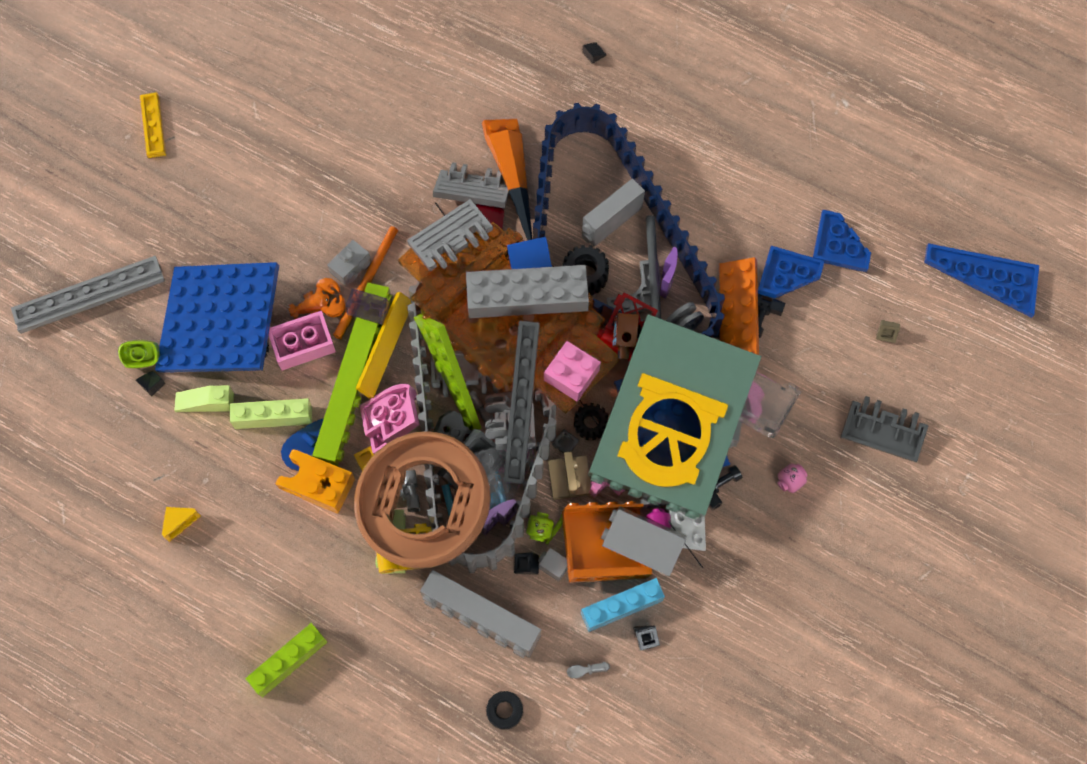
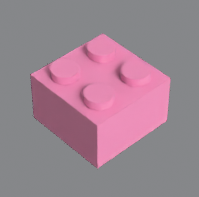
[544,341,601,402]

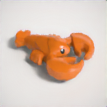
[288,278,346,319]

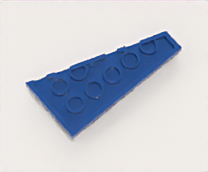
[924,243,1039,318]

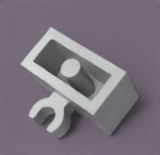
[327,240,371,286]

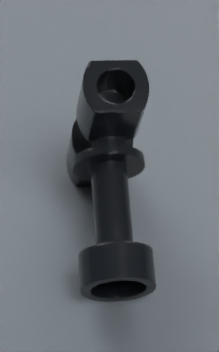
[758,294,786,338]
[709,465,743,511]

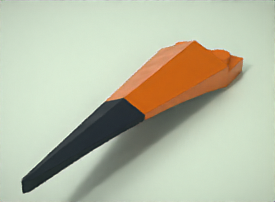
[482,119,533,240]

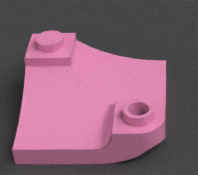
[360,384,420,454]

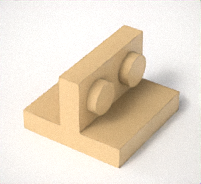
[548,452,591,500]

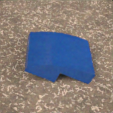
[507,237,552,269]

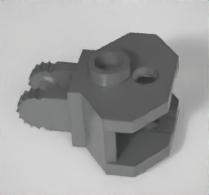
[433,410,472,443]

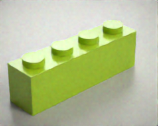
[245,623,328,697]

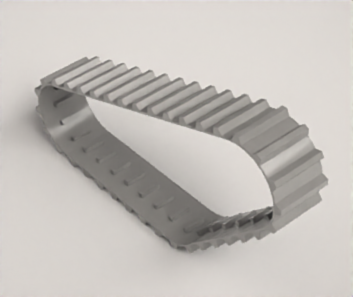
[407,260,556,573]

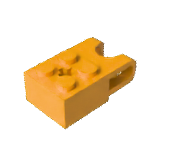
[275,449,355,514]

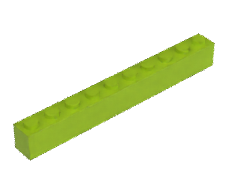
[312,282,393,466]

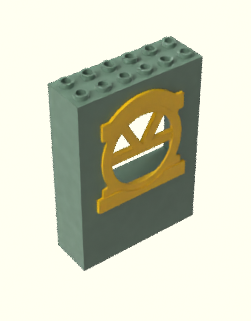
[587,314,762,520]

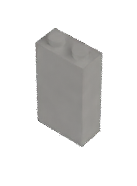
[582,178,645,247]
[601,506,686,576]

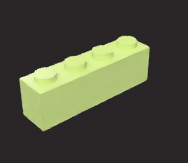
[230,398,312,429]

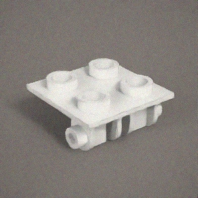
[669,511,706,551]

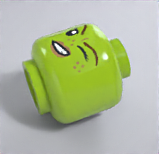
[526,512,554,542]

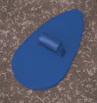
[281,418,324,471]

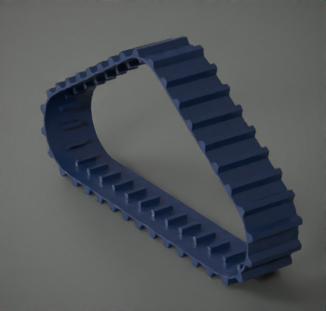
[533,103,725,339]

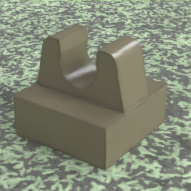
[876,320,900,343]

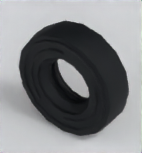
[486,691,523,730]

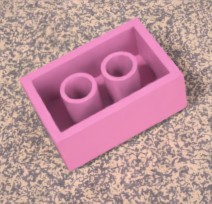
[269,311,336,370]

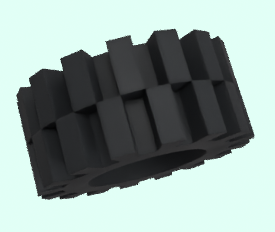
[574,403,609,441]

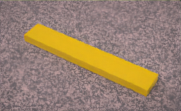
[355,292,412,399]

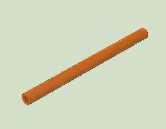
[333,226,398,340]

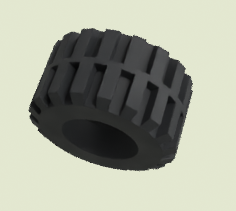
[562,245,609,296]

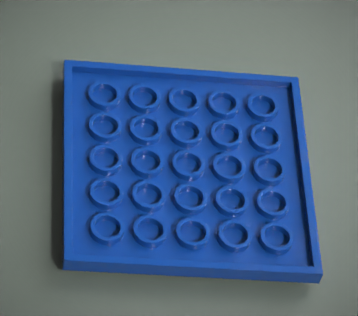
[155,262,280,373]

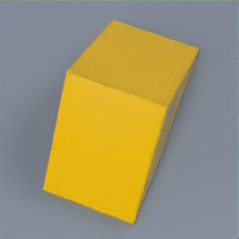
[162,507,201,542]

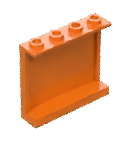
[562,501,652,582]

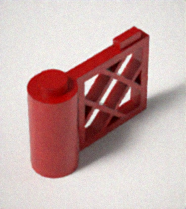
[595,292,658,361]

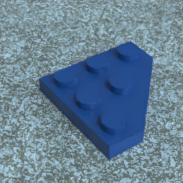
[813,209,871,273]
[758,246,825,299]

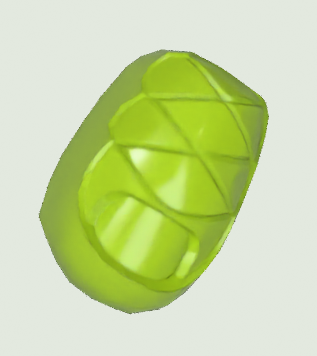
[118,340,160,368]

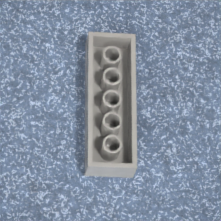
[466,265,589,318]
[420,570,541,658]

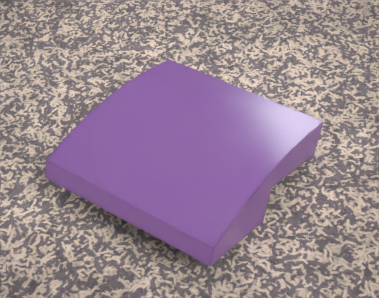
[660,247,678,299]

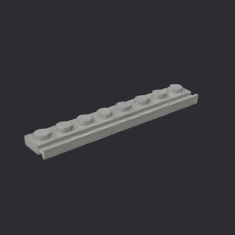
[11,256,165,334]

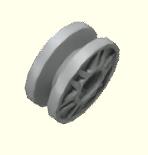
[665,302,704,331]

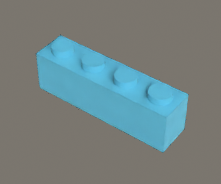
[581,578,665,632]

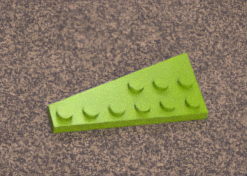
[413,314,482,430]

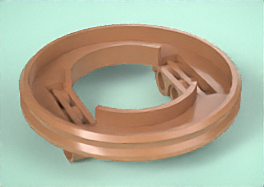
[354,432,491,568]

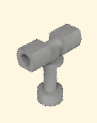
[400,470,420,512]

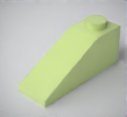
[174,385,234,412]

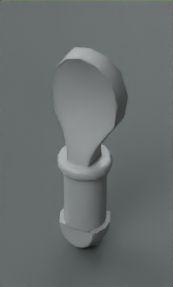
[469,391,494,422]
[567,662,610,678]

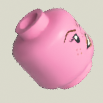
[777,464,808,493]

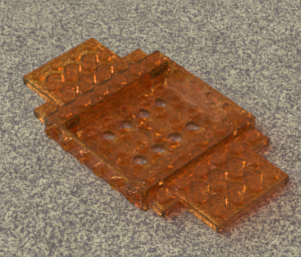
[398,210,620,414]

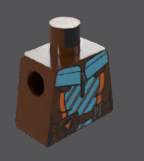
[612,313,639,360]

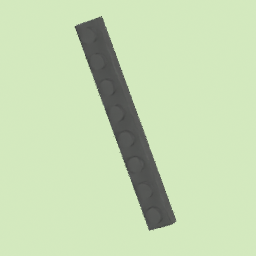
[503,321,540,484]

